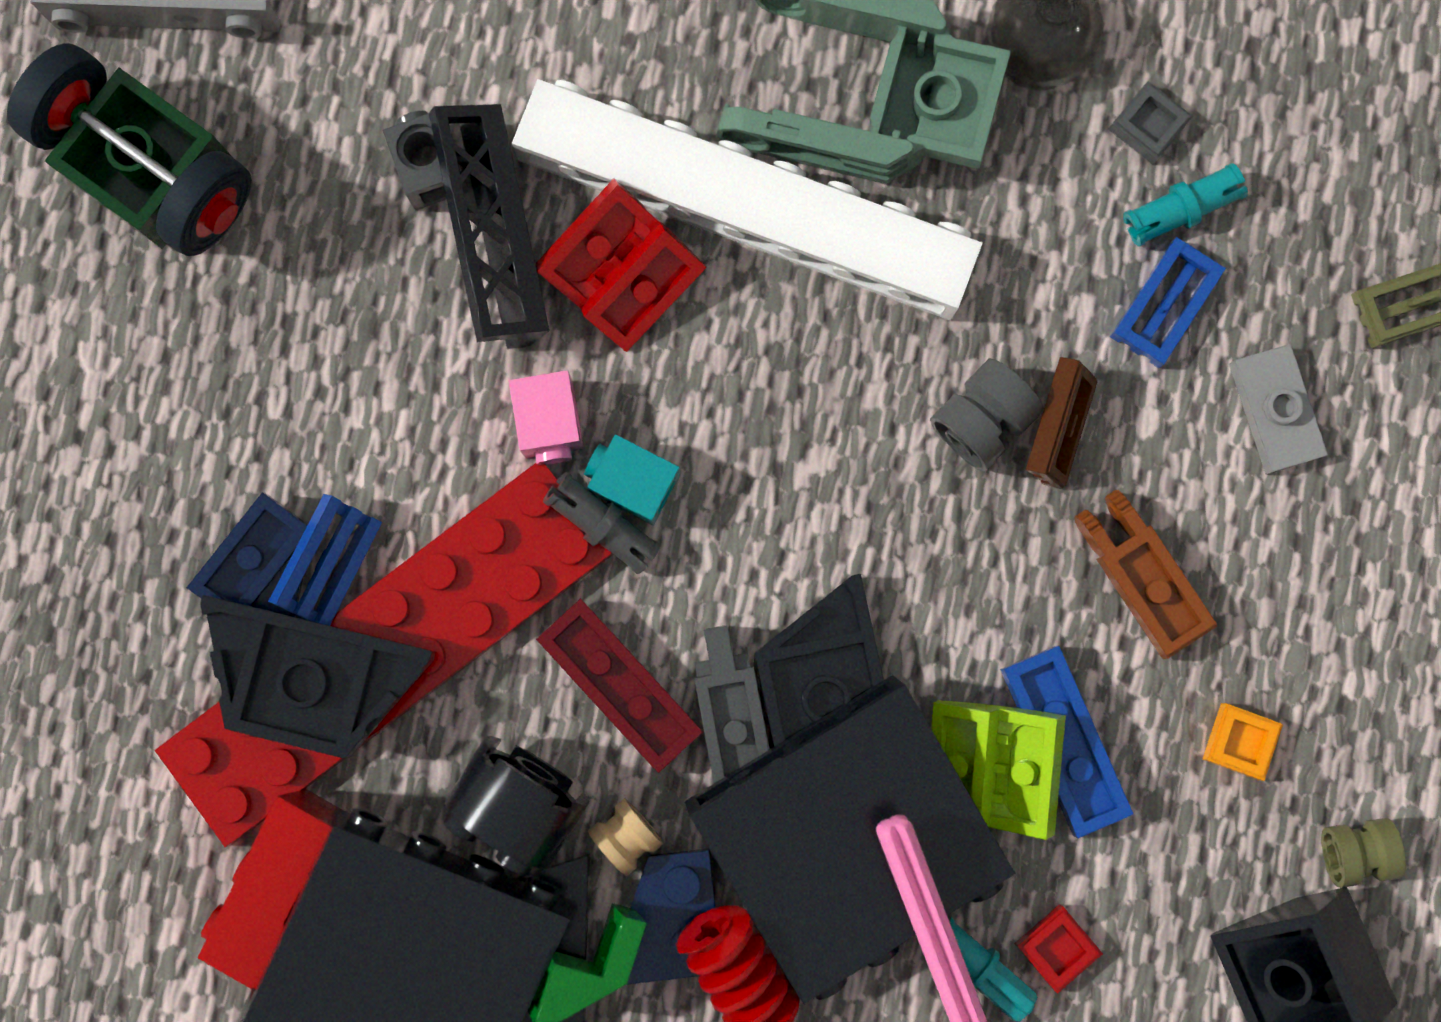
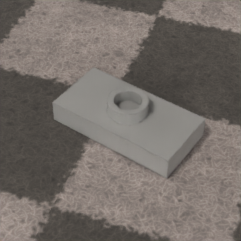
[1229,344,1328,475]

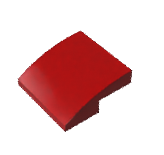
[535,178,707,352]

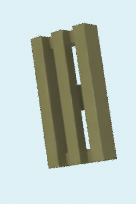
[1351,263,1441,349]

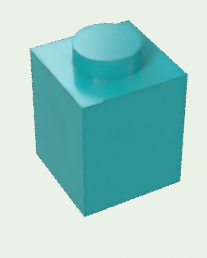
[584,434,681,526]

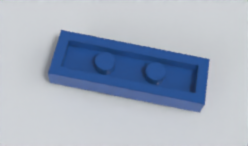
[1000,646,1134,838]

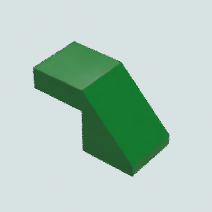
[528,903,647,1022]

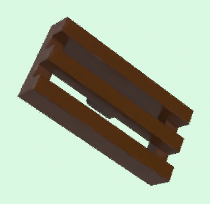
[1026,357,1098,489]

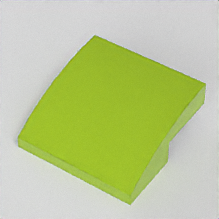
[931,700,1066,840]

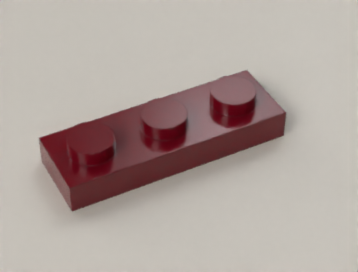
[536,598,703,773]

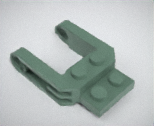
[717,0,1011,184]

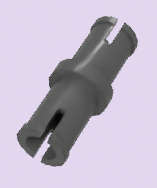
[543,472,660,574]

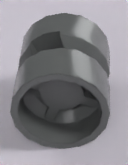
[930,358,1044,472]

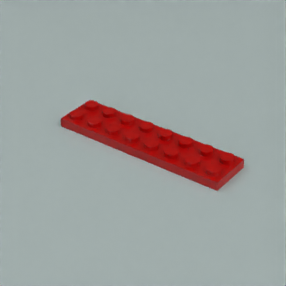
[154,463,614,847]

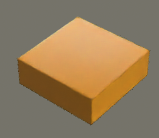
[1202,703,1283,781]

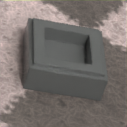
[1108,81,1193,165]

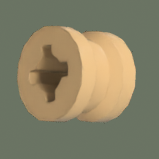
[588,798,664,877]

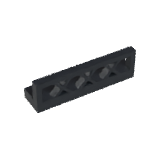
[429,104,550,349]

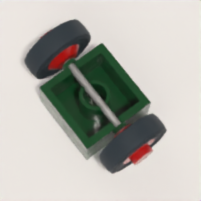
[7,43,252,256]

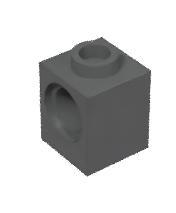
[383,111,470,211]

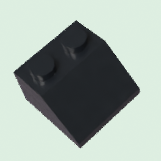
[1210,887,1398,1022]

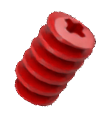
[676,905,800,1022]

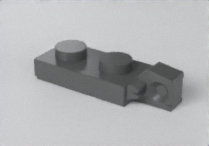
[694,625,769,783]

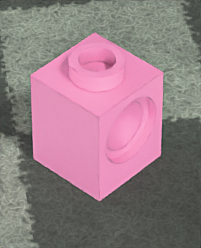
[508,370,584,465]

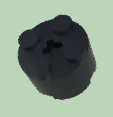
[443,736,590,876]

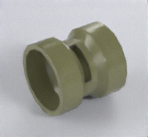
[1321,818,1406,888]

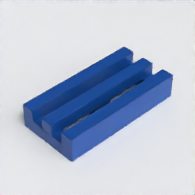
[1110,237,1226,368]
[268,494,382,626]

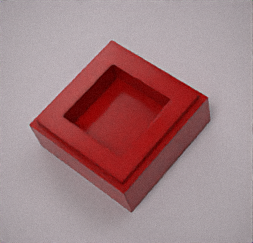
[1014,904,1103,994]

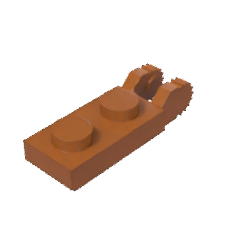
[1074,490,1217,659]

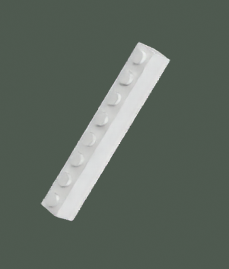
[512,79,982,321]

